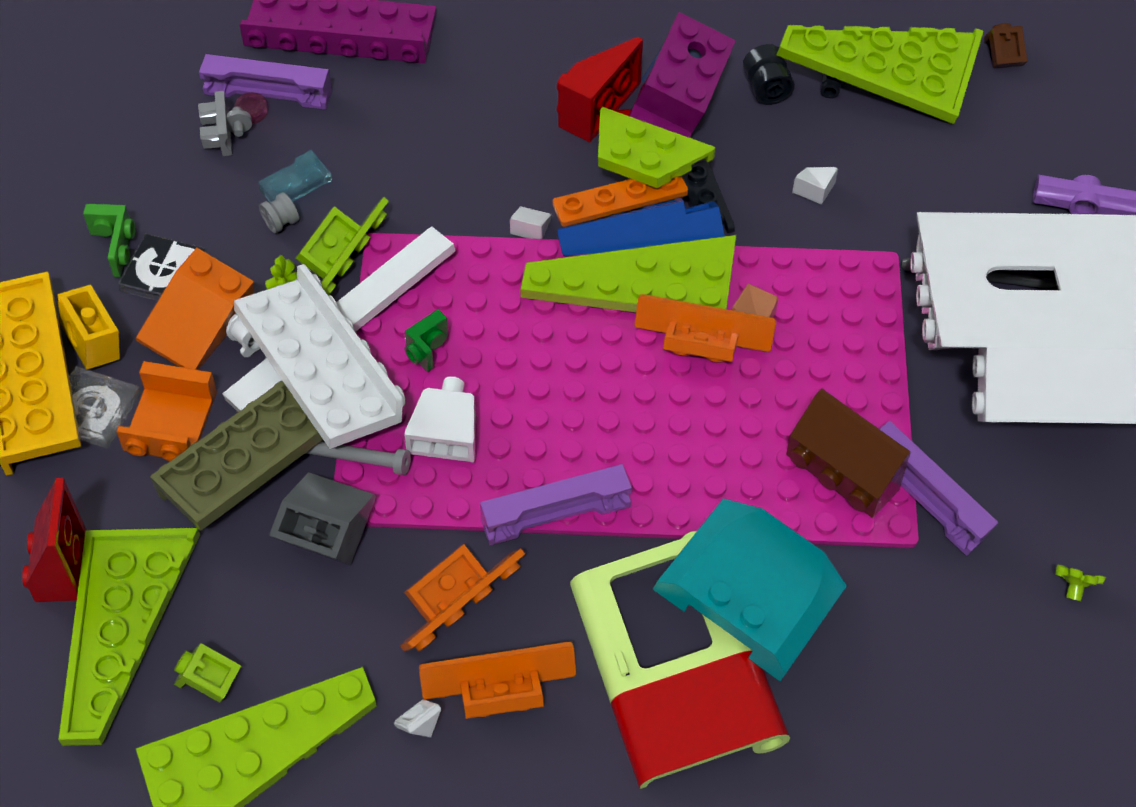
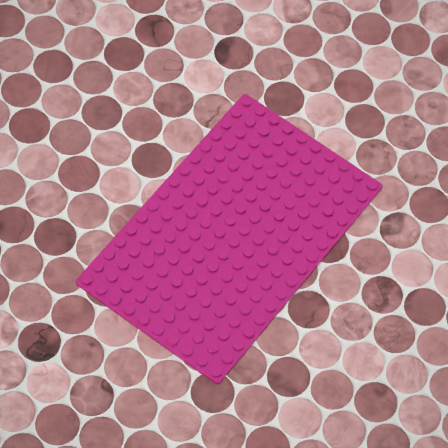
[334,233,919,548]

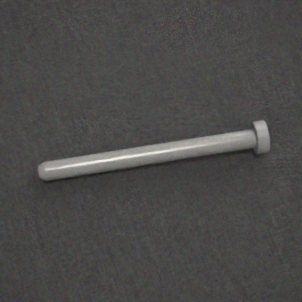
[306,441,411,475]

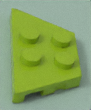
[598,107,715,188]

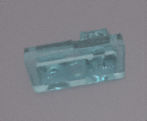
[258,150,332,202]

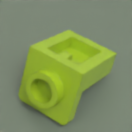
[174,643,241,703]

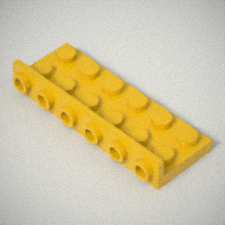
[0,271,81,476]

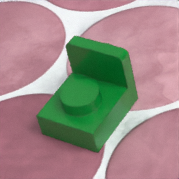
[404,309,448,372]

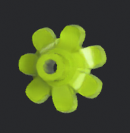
[265,255,297,289]
[1055,565,1106,601]

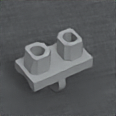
[198,91,252,156]

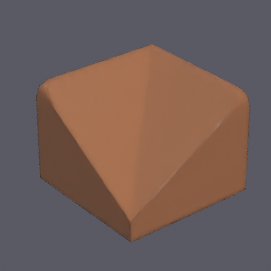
[732,283,779,318]

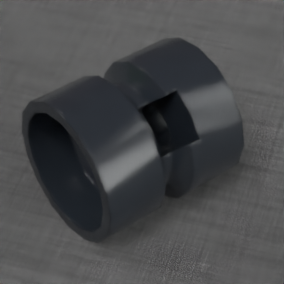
[743,44,795,105]

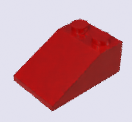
[556,37,643,143]
[22,478,86,602]

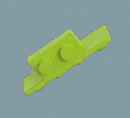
[296,197,389,296]

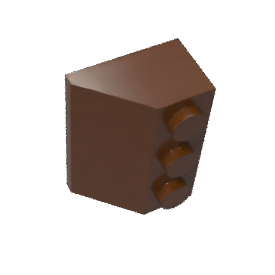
[786,388,911,518]

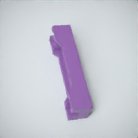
[199,54,332,110]
[880,421,999,556]
[480,464,632,546]

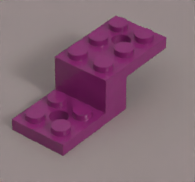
[629,12,736,138]

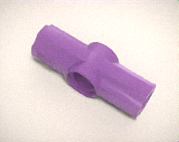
[1032,174,1136,215]

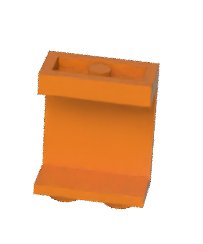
[116,361,217,461]

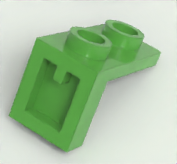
[83,204,135,277]

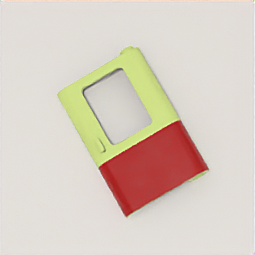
[570,531,790,789]

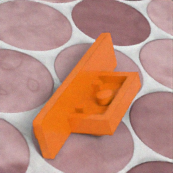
[553,176,688,227]
[634,294,777,362]
[400,544,525,652]
[419,642,576,719]

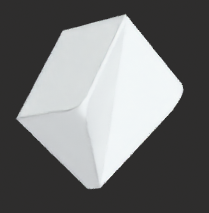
[792,167,838,205]

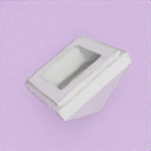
[394,699,441,737]

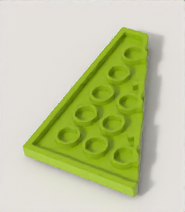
[776,25,984,124]

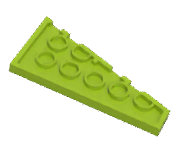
[520,235,736,312]
[58,528,200,746]
[136,667,377,807]

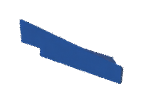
[557,197,725,256]

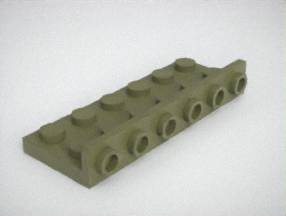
[150,381,323,531]

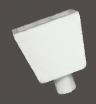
[404,377,476,462]

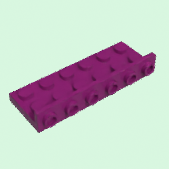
[240,0,437,63]

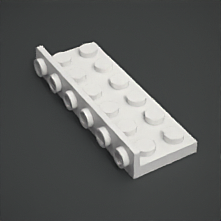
[234,264,405,449]

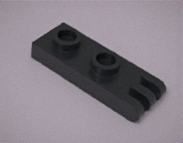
[682,161,735,233]

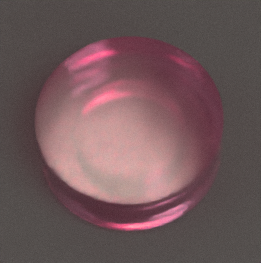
[235,92,268,124]

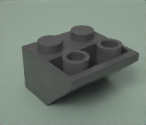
[269,472,376,565]

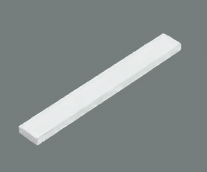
[222,226,456,412]

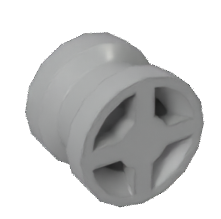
[259,192,299,233]

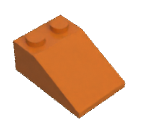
[136,247,254,370]

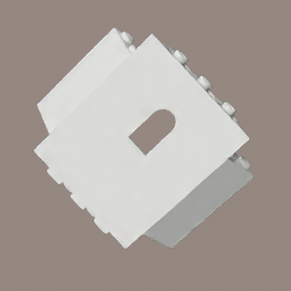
[910,212,1136,424]

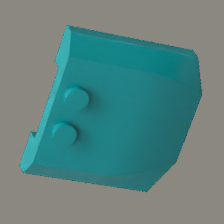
[653,498,847,681]

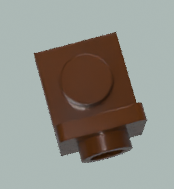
[984,23,1028,68]

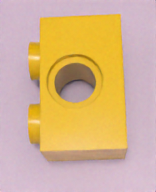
[57,284,120,370]

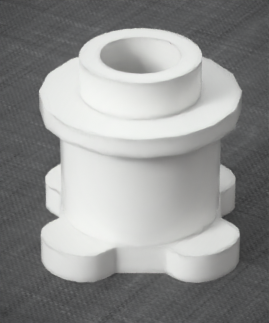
[226,314,260,357]

